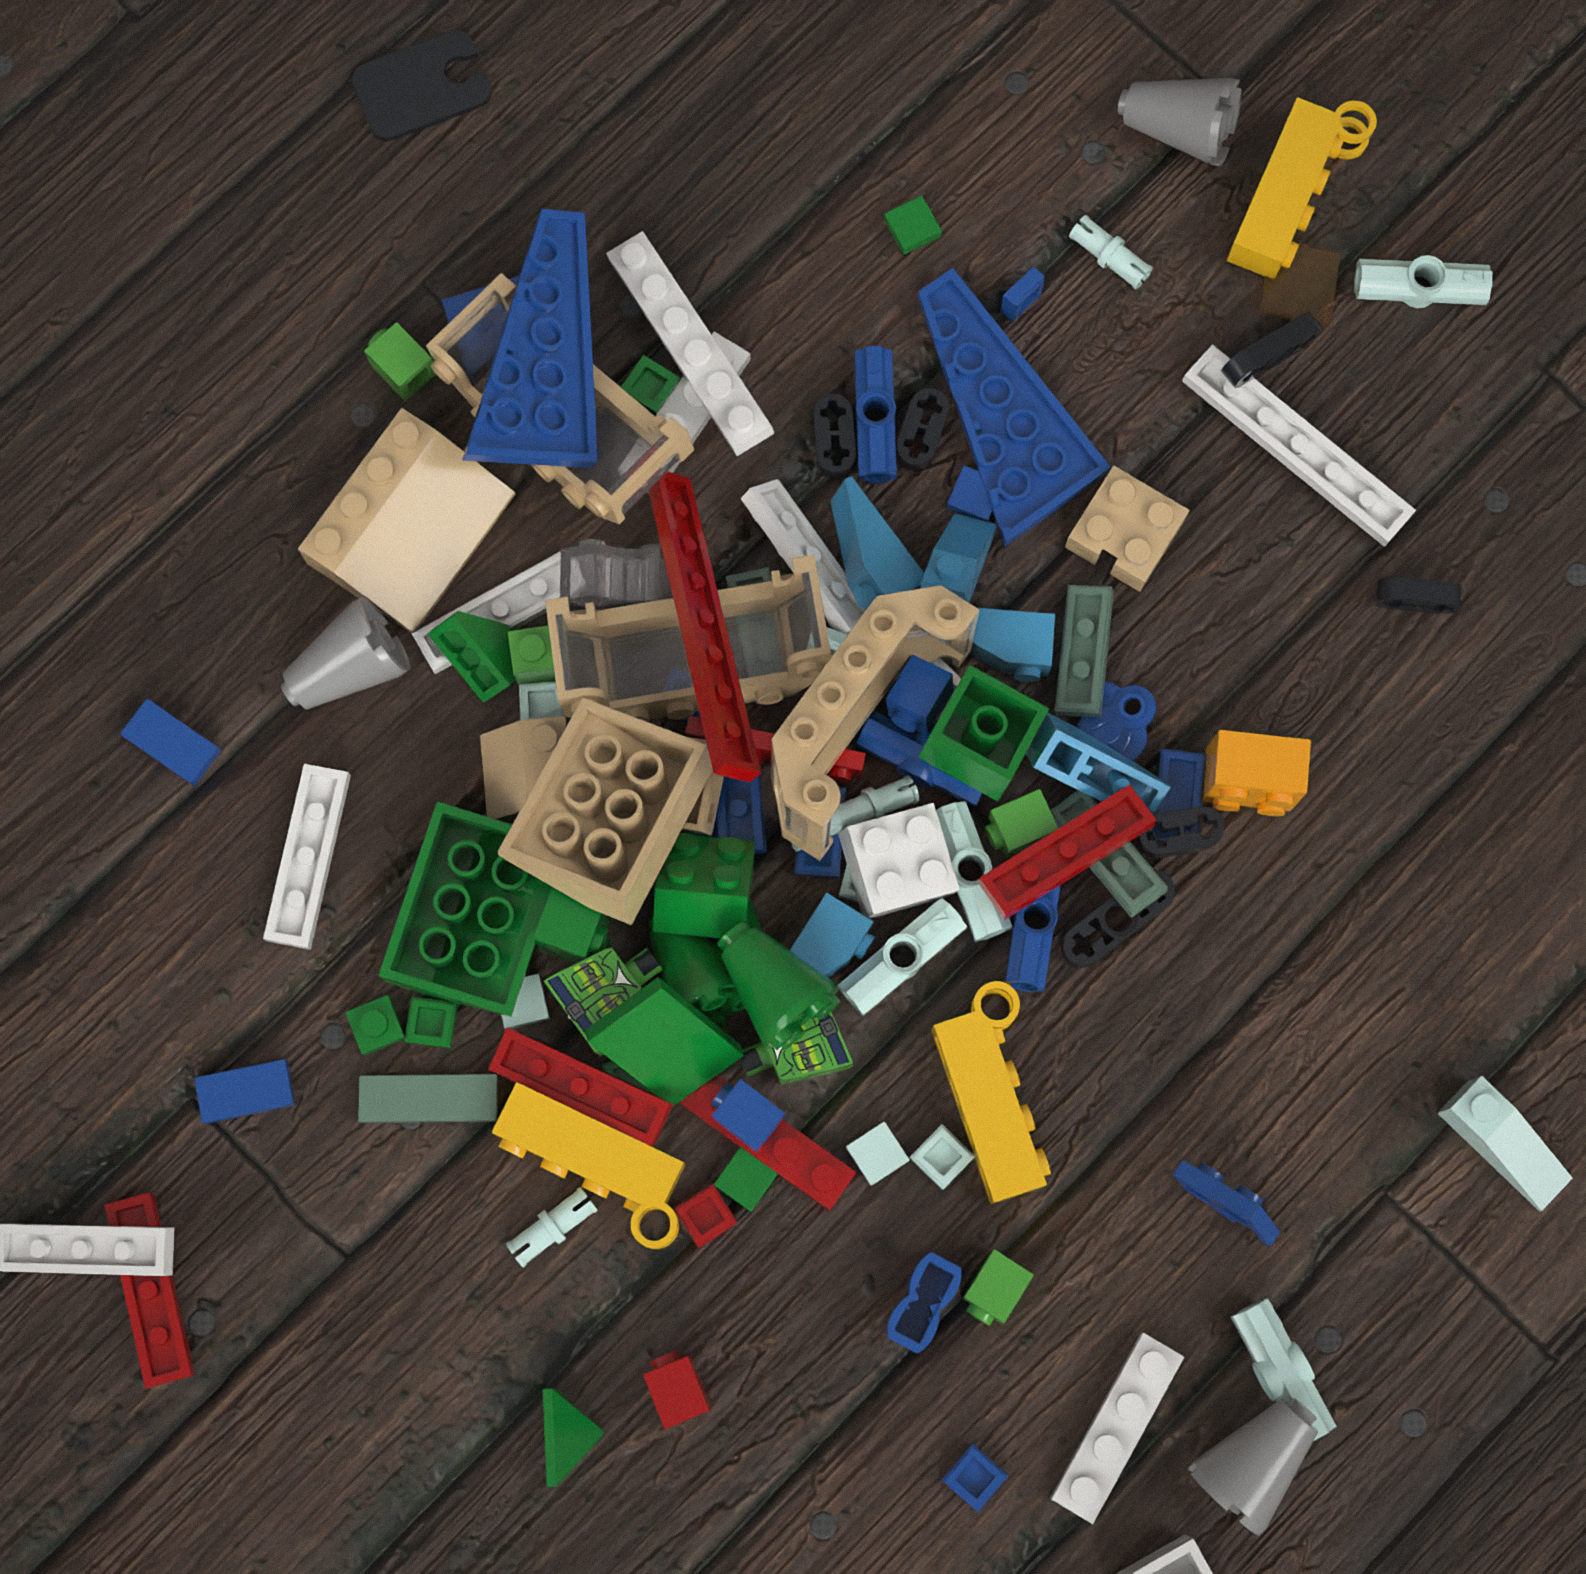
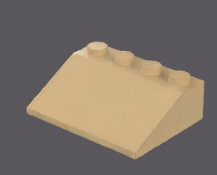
[298,408,516,633]
[498,697,713,925]

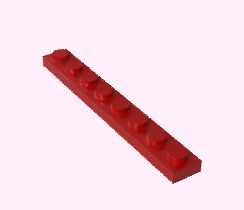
[646,468,761,782]

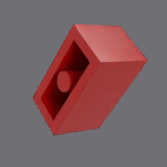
[643,1350,712,1430]

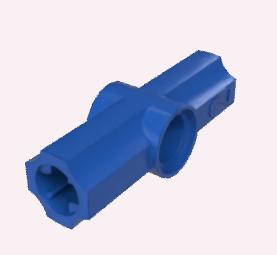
[854,346,897,484]
[855,710,983,808]
[1005,886,1060,992]

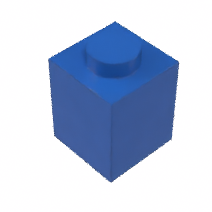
[886,654,954,735]
[711,1079,785,1154]

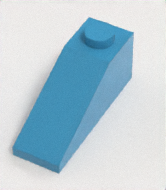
[830,476,924,610]
[920,513,997,603]
[969,608,1055,682]
[1025,712,1171,815]
[790,893,875,978]

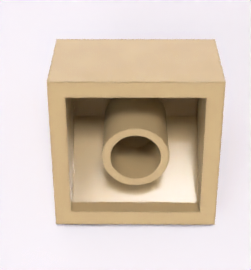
[480,716,567,822]

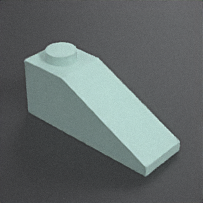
[1437,1076,1572,1211]

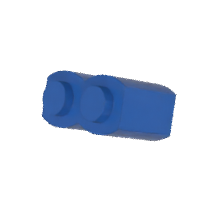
[886,1252,961,1353]

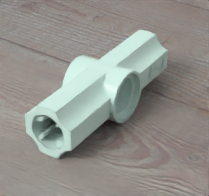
[1354,255,1492,308]
[936,801,1013,942]
[837,897,967,1016]
[1230,1298,1337,1441]

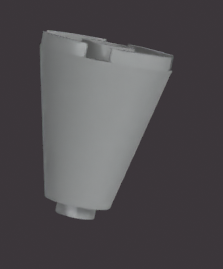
[1118,78,1241,166]
[281,597,411,709]
[1187,1398,1318,1536]

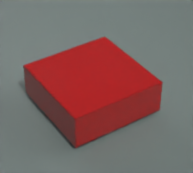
[674,1184,738,1248]

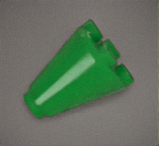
[649,918,746,1030]
[717,921,840,1050]

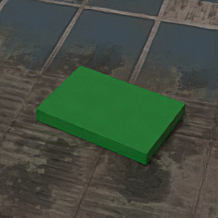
[585,977,744,1106]

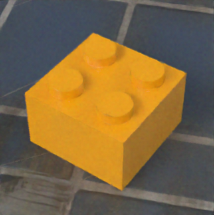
[1201,730,1311,816]

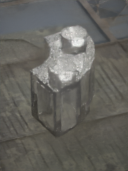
[560,539,673,610]

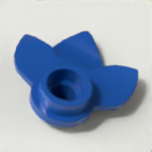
[1077,681,1157,761]

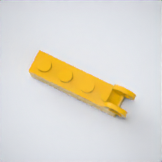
[1227,97,1377,280]
[931,981,1051,1205]
[492,1082,685,1249]

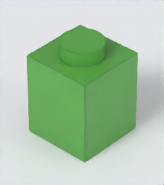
[364,322,437,402]
[507,625,556,687]
[984,789,1058,859]
[962,1249,1034,1326]

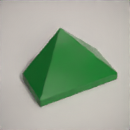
[427,611,515,703]
[543,1388,605,1487]

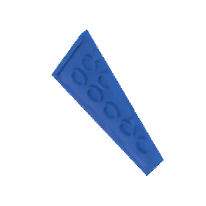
[462,209,598,468]
[917,268,1111,547]

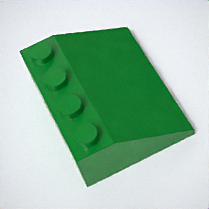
[378,802,552,1017]

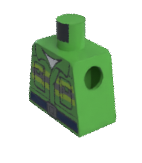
[544,947,663,1056]
[740,1012,853,1085]

